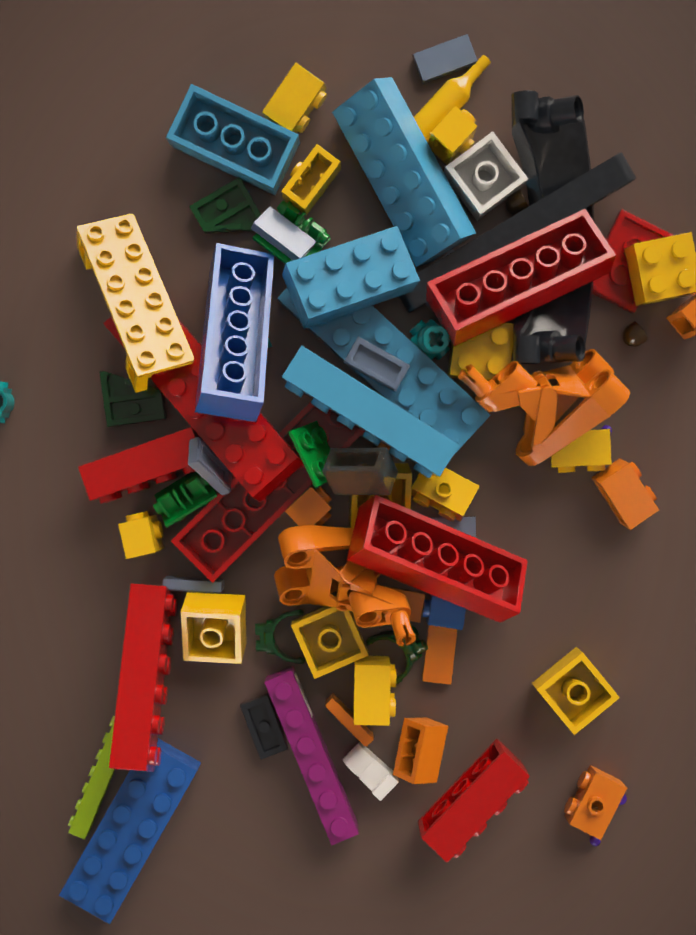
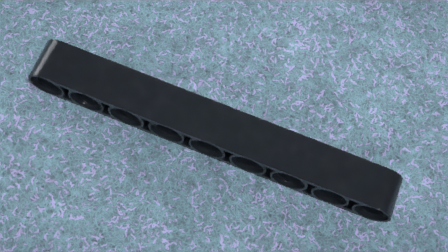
[399,152,636,313]

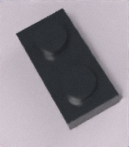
[240,693,288,760]

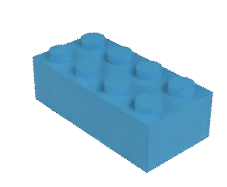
[166,84,300,196]
[282,226,420,329]

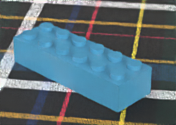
[332,77,476,267]
[282,345,459,478]

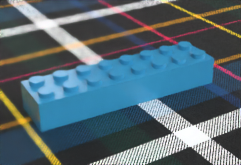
[277,288,490,454]

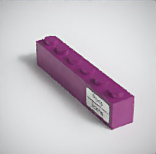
[264,666,359,846]

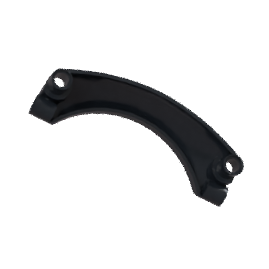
[511,90,595,364]

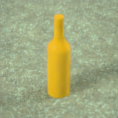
[414,55,491,143]

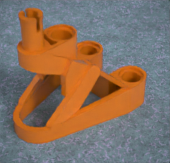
[458,349,630,466]
[274,525,416,646]

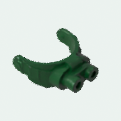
[255,609,306,664]
[366,626,428,684]

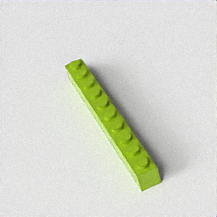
[68,715,115,840]

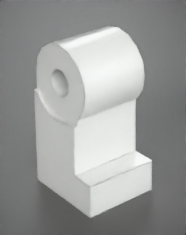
[343,742,399,801]

